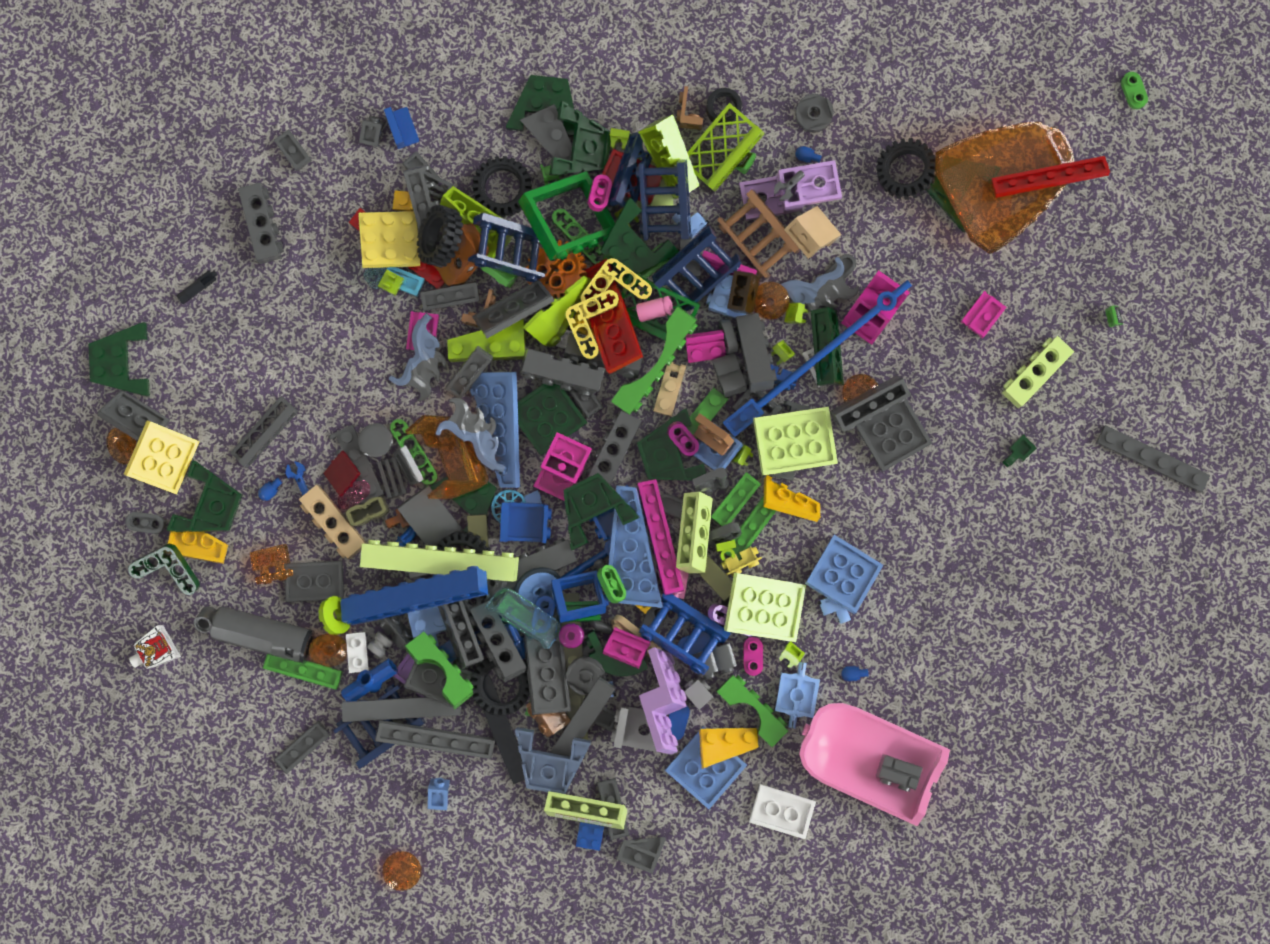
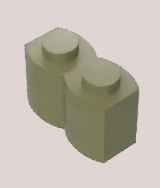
[346,497,390,527]

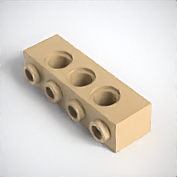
[299,485,367,559]

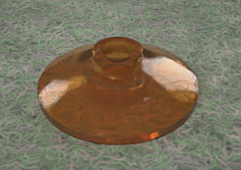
[754,281,789,320]
[106,428,137,464]
[309,634,347,667]

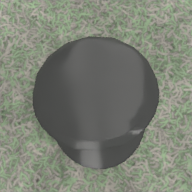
[358,423,393,457]

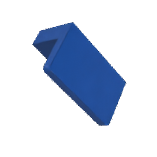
[384,107,419,149]

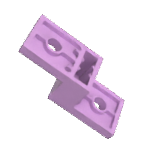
[739,160,842,221]
[639,647,687,755]

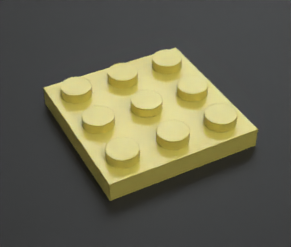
[359,211,420,268]
[124,420,200,494]

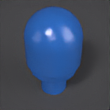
[795,146,822,163]
[258,477,283,501]
[841,666,869,682]

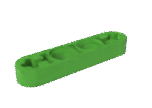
[552,209,608,265]
[390,419,438,485]

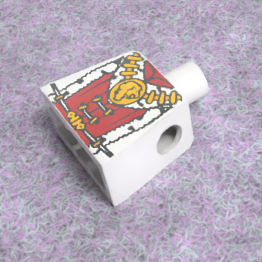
[129,625,181,669]

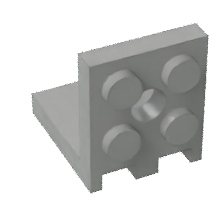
[611,705,667,752]

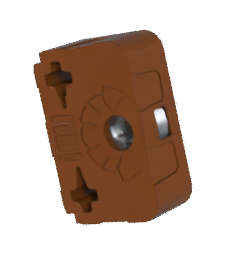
[435,223,489,286]

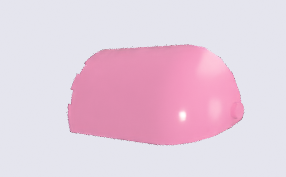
[799,703,950,826]

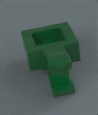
[1002,434,1037,468]

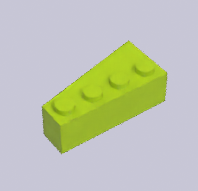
[638,115,700,199]
[440,186,512,258]
[447,318,526,362]

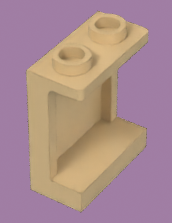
[784,206,841,259]

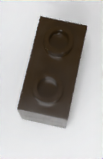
[727,271,760,315]

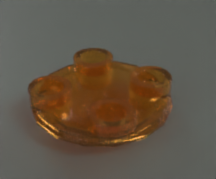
[842,374,878,403]
[382,851,422,891]

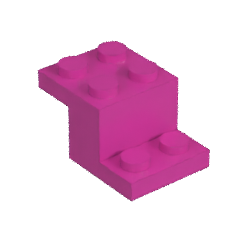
[841,270,910,345]
[533,432,592,501]

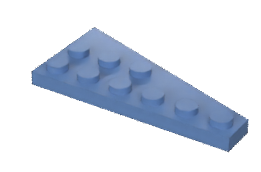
[470,372,520,488]
[608,486,663,608]

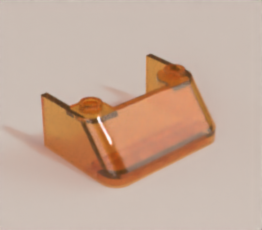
[405,415,488,499]

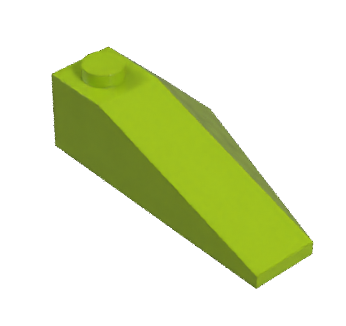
[523,276,592,347]

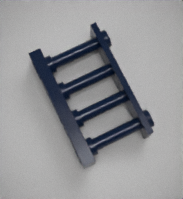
[636,159,691,241]
[468,213,545,282]
[652,226,742,312]
[333,684,426,769]

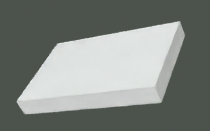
[749,784,816,839]

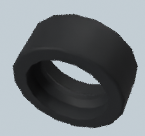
[706,88,742,126]

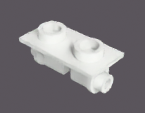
[346,632,369,673]

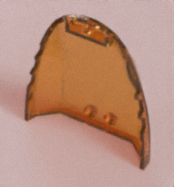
[935,121,1074,254]

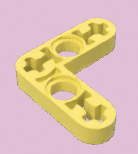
[581,258,652,307]
[566,290,619,359]

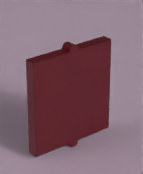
[323,451,361,497]

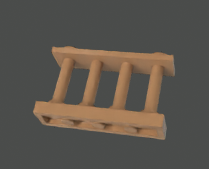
[717,189,801,278]

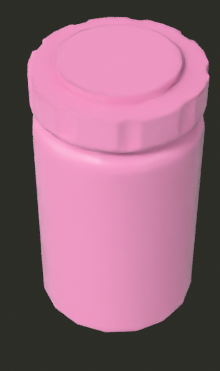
[636,296,673,322]

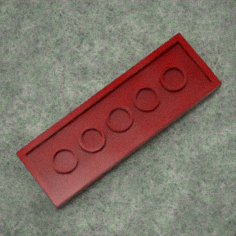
[582,259,643,374]

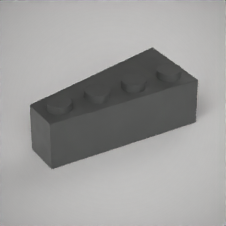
[519,349,605,397]

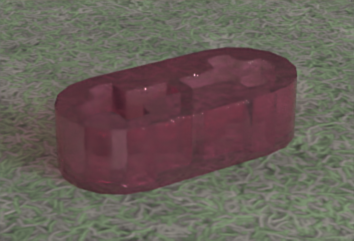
[337,480,370,509]

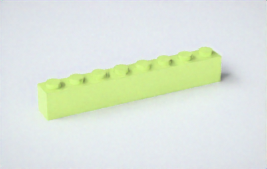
[360,540,519,582]

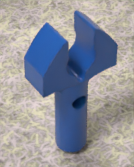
[285,461,309,495]

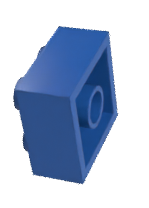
[576,822,604,851]

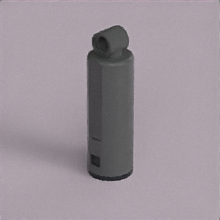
[193,606,315,664]

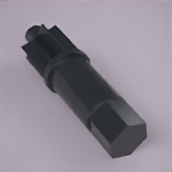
[176,270,218,304]

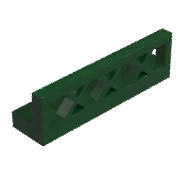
[810,307,844,386]

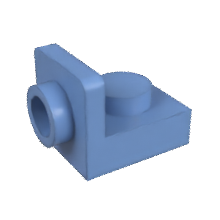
[427,778,450,810]

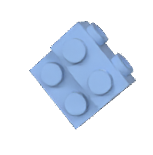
[706,275,746,319]

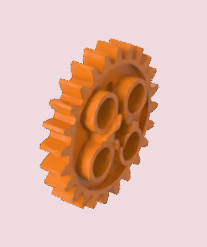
[526,240,587,299]

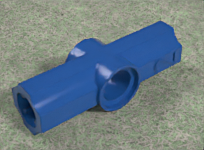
[341,658,398,701]

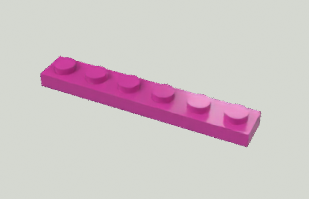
[637,479,684,595]

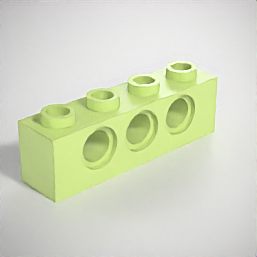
[1002,336,1074,408]
[676,492,713,574]

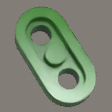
[1121,72,1148,110]
[597,565,626,603]

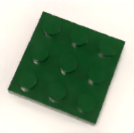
[518,384,587,456]

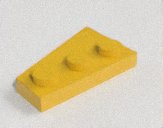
[764,475,820,522]
[166,532,228,564]
[699,728,759,769]

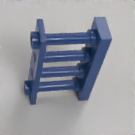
[638,593,731,675]

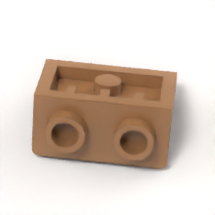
[694,413,734,456]
[526,702,571,737]

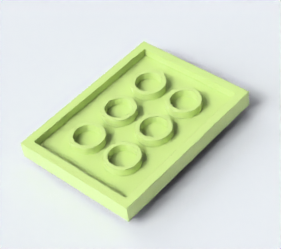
[753,407,838,476]
[724,573,806,642]

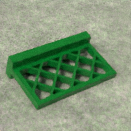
[621,274,701,341]

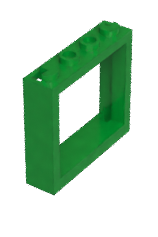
[518,171,615,261]

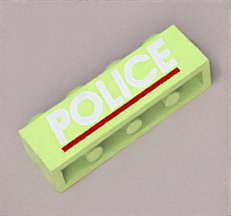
[544,791,628,830]

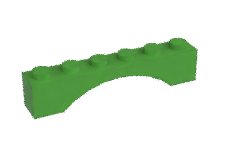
[611,306,698,415]

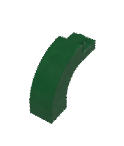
[585,629,648,676]

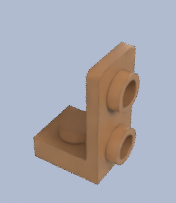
[676,86,703,130]
[461,289,496,328]

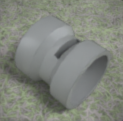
[367,631,394,658]

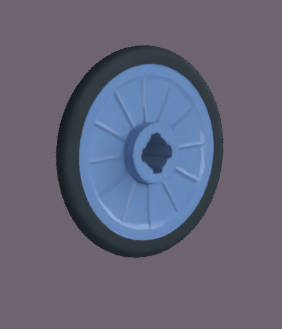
[514,567,561,611]

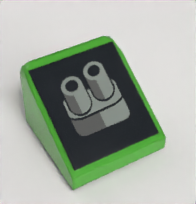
[735,152,756,174]
[1105,305,1123,327]

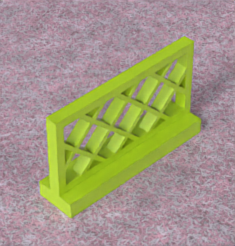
[687,103,764,192]

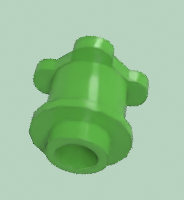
[540,164,562,185]

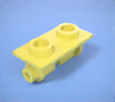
[721,546,762,577]

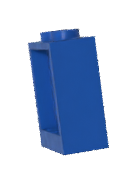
[551,570,609,623]

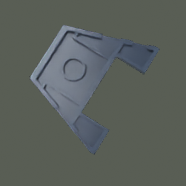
[515,727,591,794]

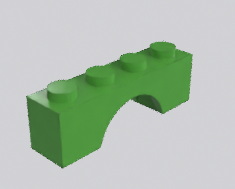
[405,632,474,710]
[716,675,788,747]

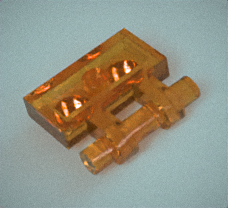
[250,544,293,585]

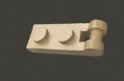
[653,362,686,417]

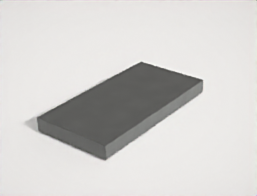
[472,280,554,338]
[523,635,571,715]

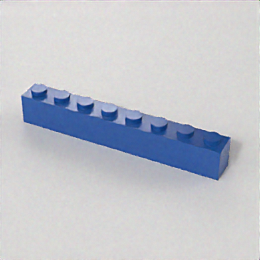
[341,566,488,625]

